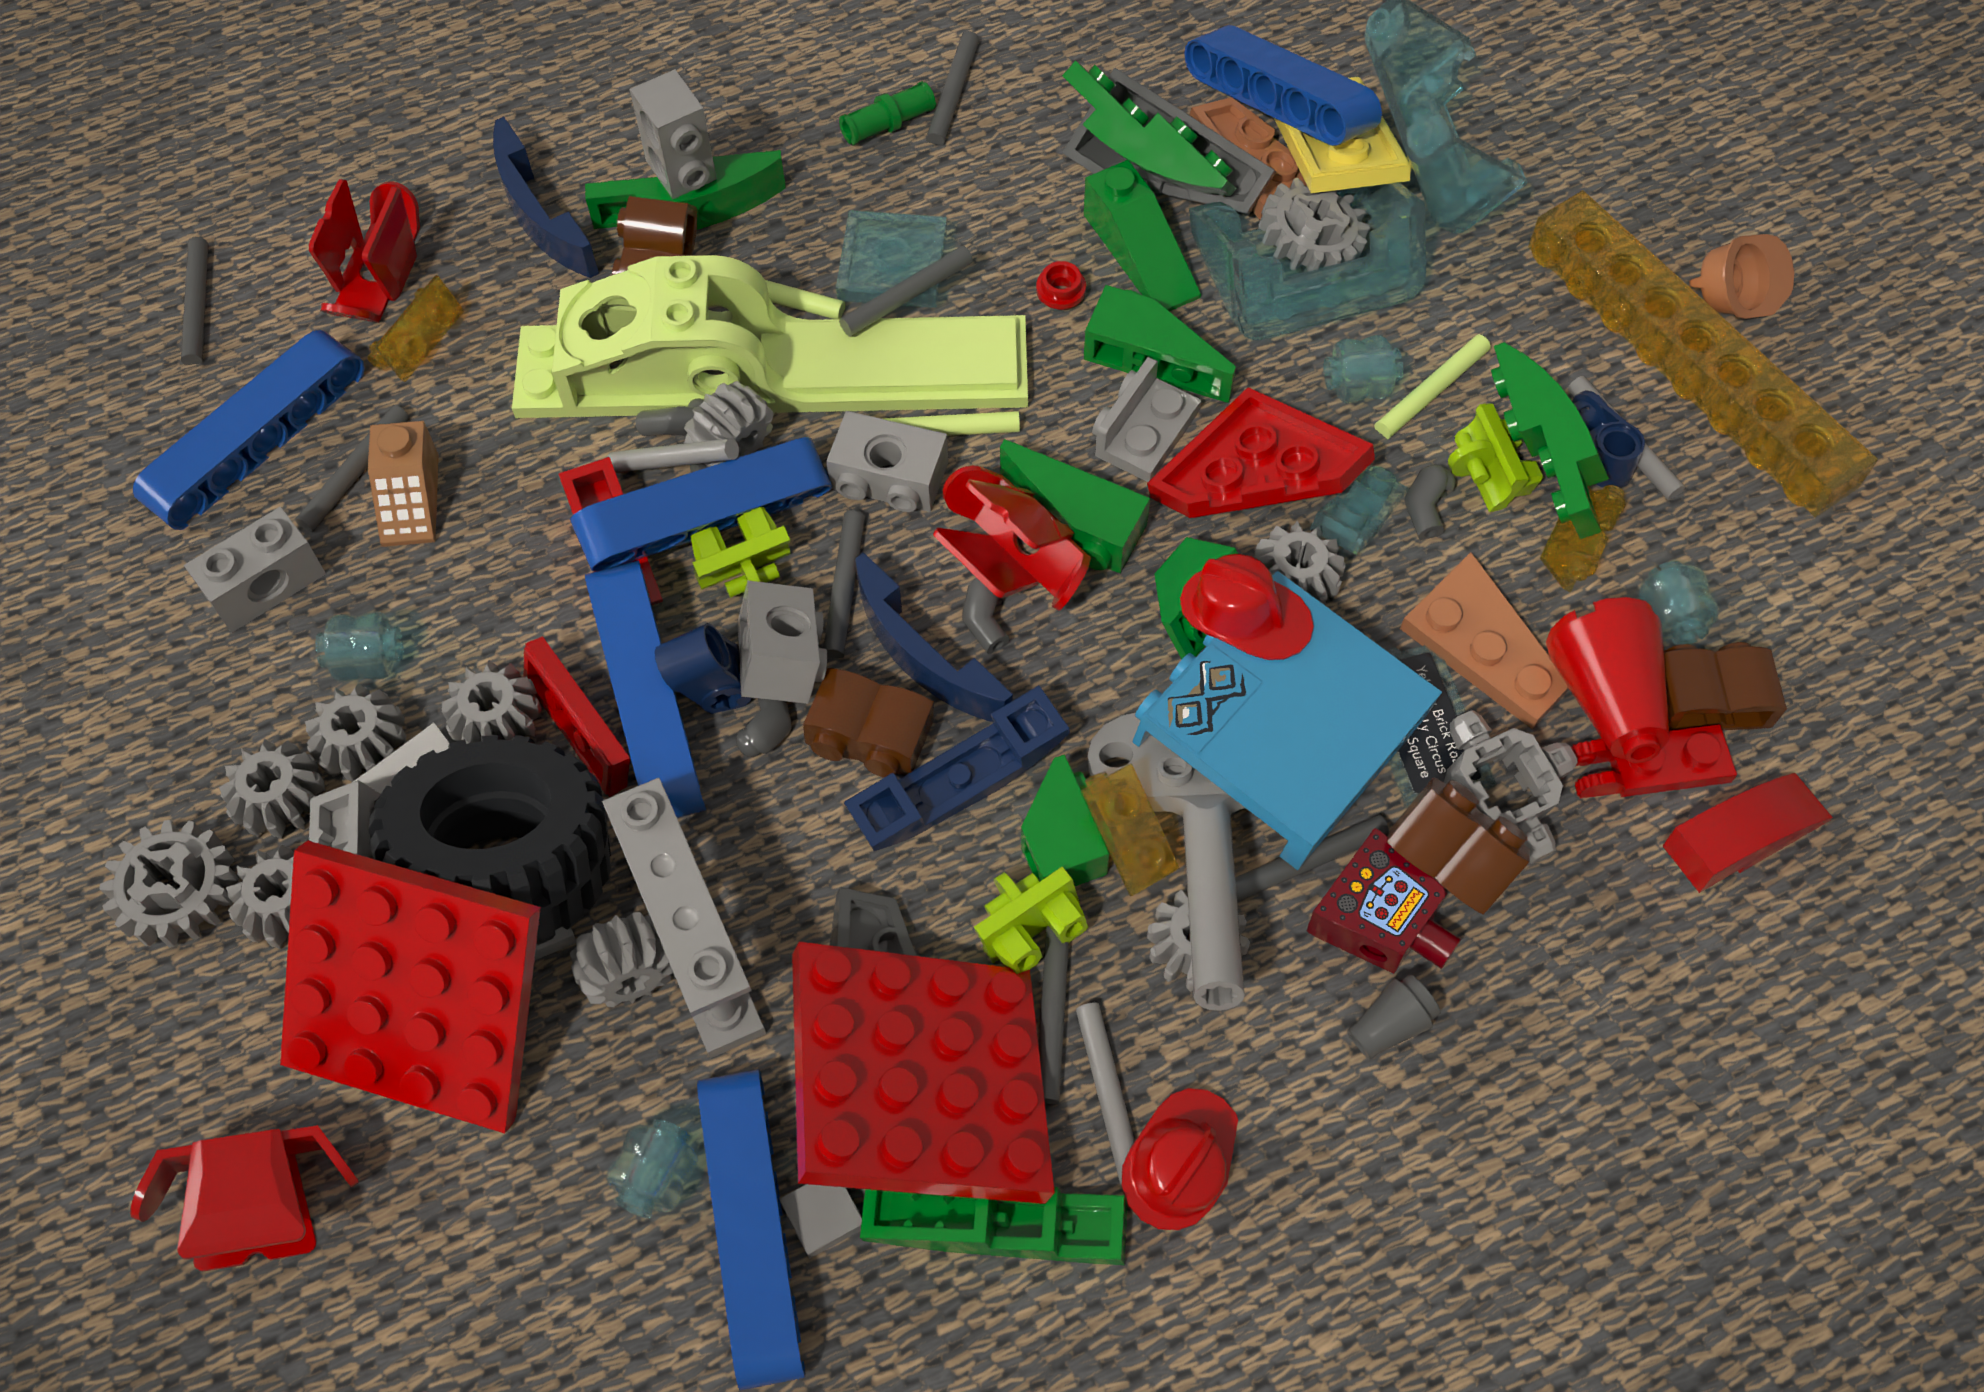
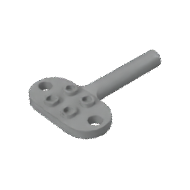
[1088,713,1245,1011]

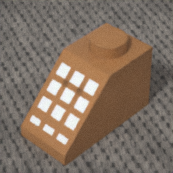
[368,421,439,547]

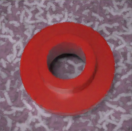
[1036,261,1086,310]

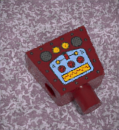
[1306,828,1462,974]

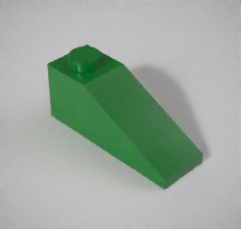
[1084,160,1201,312]
[1084,285,1236,403]
[1000,439,1150,574]

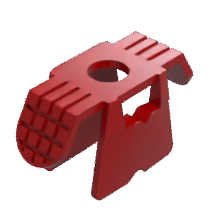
[309,179,420,323]
[933,465,1091,611]
[130,1125,359,1272]

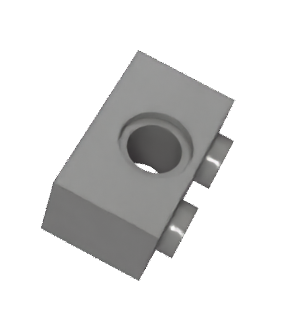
[826,411,949,512]
[184,507,326,633]
[737,580,827,704]

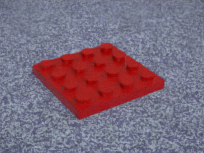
[280,840,541,1134]
[792,942,1055,1204]

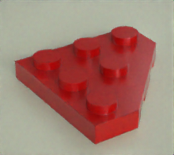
[1147,387,1375,518]

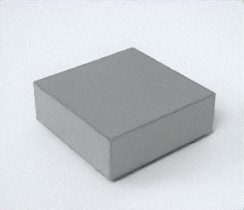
[779,1184,862,1259]

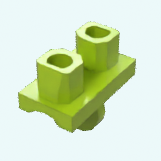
[1448,404,1543,512]
[690,507,791,598]
[974,867,1088,974]

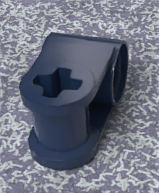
[1572,390,1645,489]
[655,623,751,714]

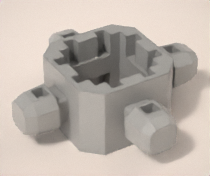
[1444,710,1578,864]

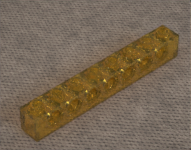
[1528,190,1878,518]

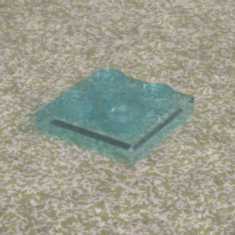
[836,210,947,308]

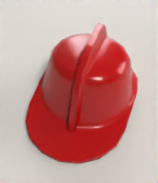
[1180,554,1314,660]
[1121,1088,1238,1230]

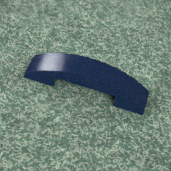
[493,117,599,278]
[855,552,1013,722]
[844,685,1070,851]

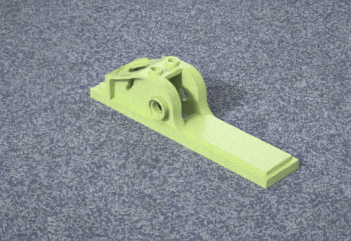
[512,255,1028,418]

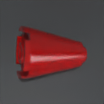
[1546,597,1669,763]

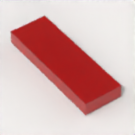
[523,636,630,797]

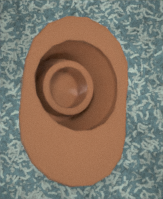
[1689,234,1794,319]

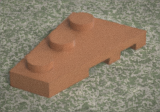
[1190,97,1343,220]
[1400,552,1569,729]

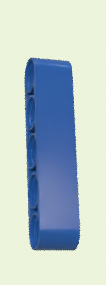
[1184,25,1382,146]
[133,330,365,530]
[570,437,833,572]
[585,560,706,818]
[697,1069,805,1391]

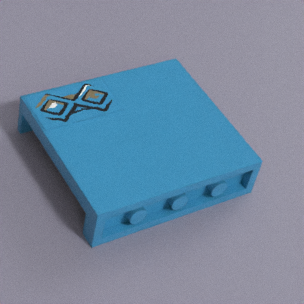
[1132,571,1442,870]

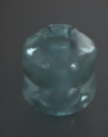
[1323,335,1403,403]
[1638,561,1719,645]
[315,611,404,682]
[607,1119,698,1219]

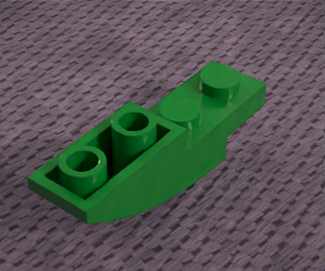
[1062,60,1237,196]
[585,150,786,230]
[1491,342,1609,539]

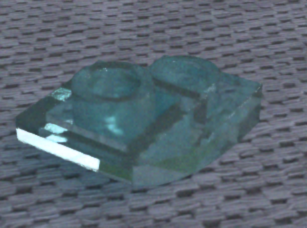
[1310,465,1409,555]

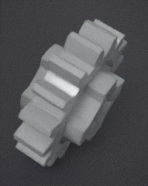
[1258,178,1370,277]
[99,820,238,948]

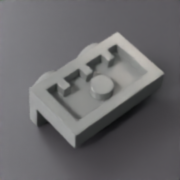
[1092,357,1201,482]

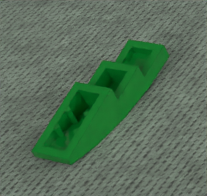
[860,1187,1128,1266]

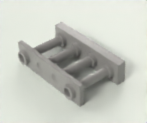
[602,778,766,1059]

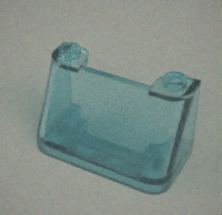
[1365,0,1528,234]
[1189,182,1426,340]

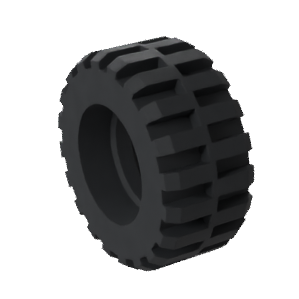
[368,735,611,945]

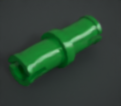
[839,81,936,145]

